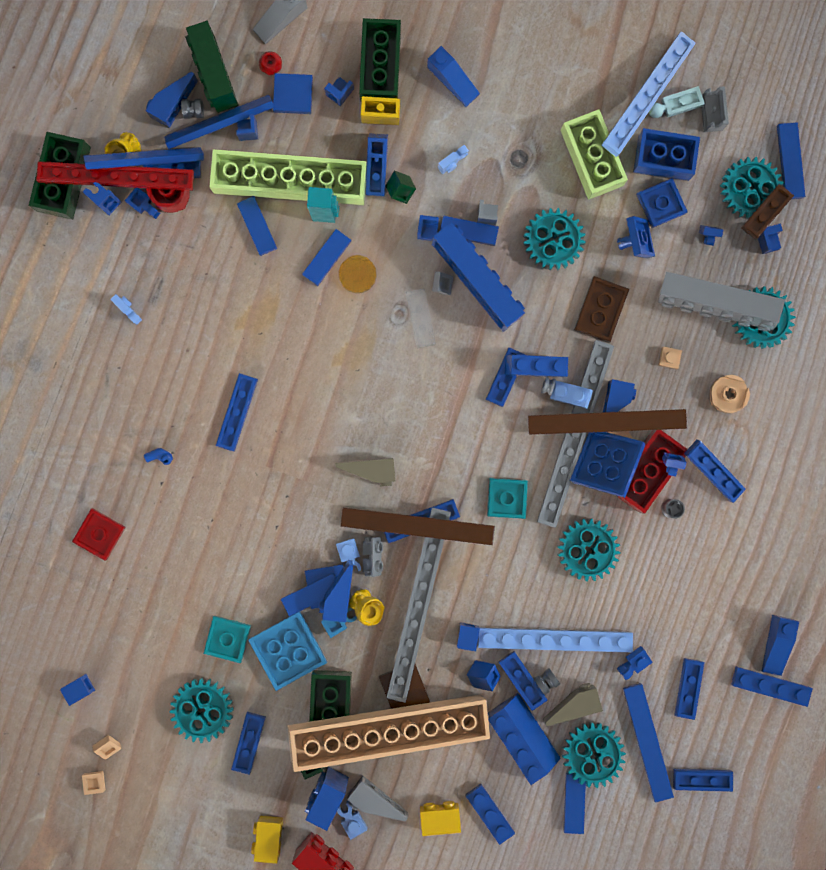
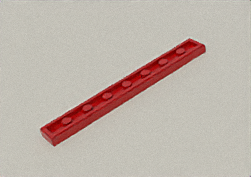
[36,162,194,191]

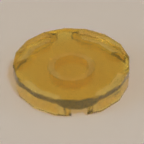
[339,255,377,294]

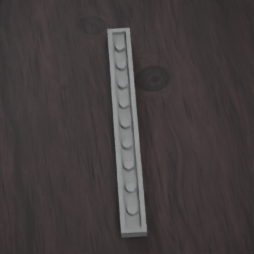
[537,340,614,528]
[387,508,451,703]

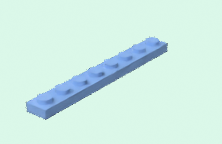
[601,32,696,157]
[478,628,633,652]

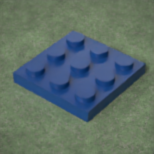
[570,432,646,498]

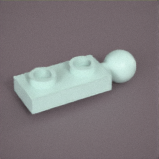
[648,86,705,118]

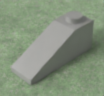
[253,0,307,44]
[347,776,408,821]

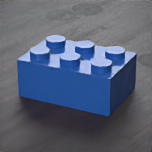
[633,128,700,181]
[304,767,349,831]

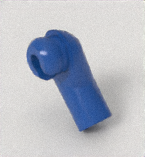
[144,448,173,465]

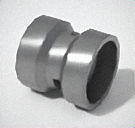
[181,99,204,119]
[661,499,685,519]
[534,668,560,695]

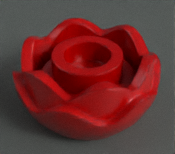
[259,51,282,75]

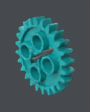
[720,157,784,219]
[523,208,586,271]
[732,286,796,349]
[557,519,621,582]
[169,678,234,743]
[562,722,626,788]

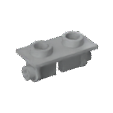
[363,537,383,577]

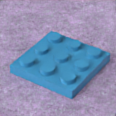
[248,612,328,691]

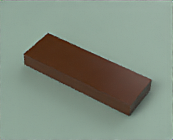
[741,184,794,240]

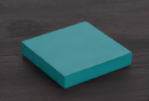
[487,478,528,519]
[203,615,251,663]

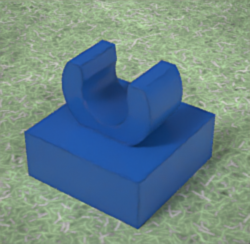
[699,225,724,246]
[662,452,687,477]

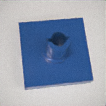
[617,216,655,259]

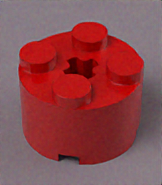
[146,188,190,213]

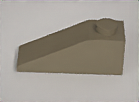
[335,458,396,487]
[543,683,603,727]

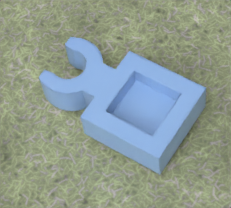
[438,145,469,174]
[110,294,142,325]
[336,538,361,571]
[337,801,368,840]

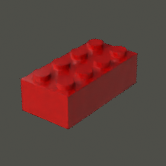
[615,430,687,514]
[292,832,354,870]

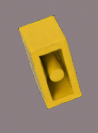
[361,96,400,125]
[420,801,461,836]
[251,816,283,864]

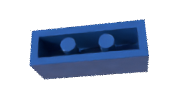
[506,355,568,377]

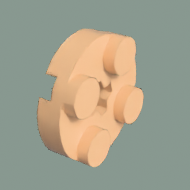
[709,375,750,413]

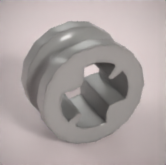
[541,377,556,396]

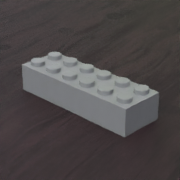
[658,272,785,331]

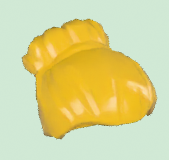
[104,132,141,154]
[349,589,384,626]

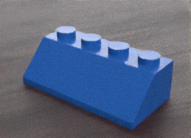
[488,693,561,785]

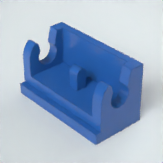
[83,182,122,216]

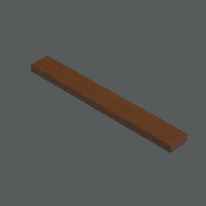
[528,409,687,435]
[340,507,495,545]

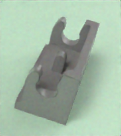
[701,86,729,132]

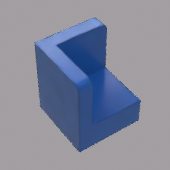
[324,77,354,106]
[236,114,258,141]
[417,215,439,241]
[758,223,783,254]
[457,623,480,652]
[467,660,501,691]
[60,674,95,706]

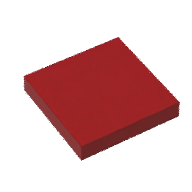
[72,508,126,561]

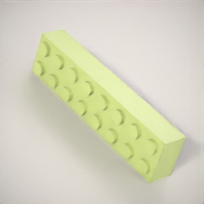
[210,149,367,205]

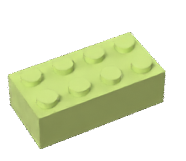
[560,109,628,200]

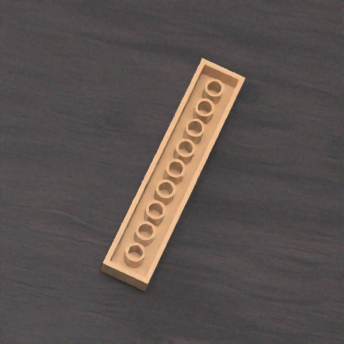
[288,695,490,772]

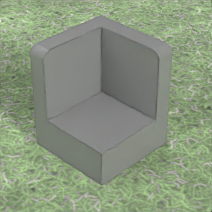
[477,200,498,226]

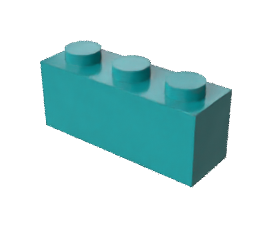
[307,187,340,223]

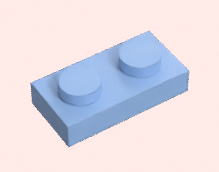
[550,381,593,409]

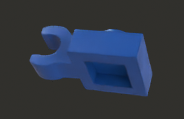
[125,188,161,219]
[617,646,653,680]

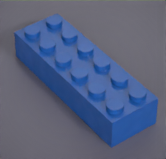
[432,222,525,332]

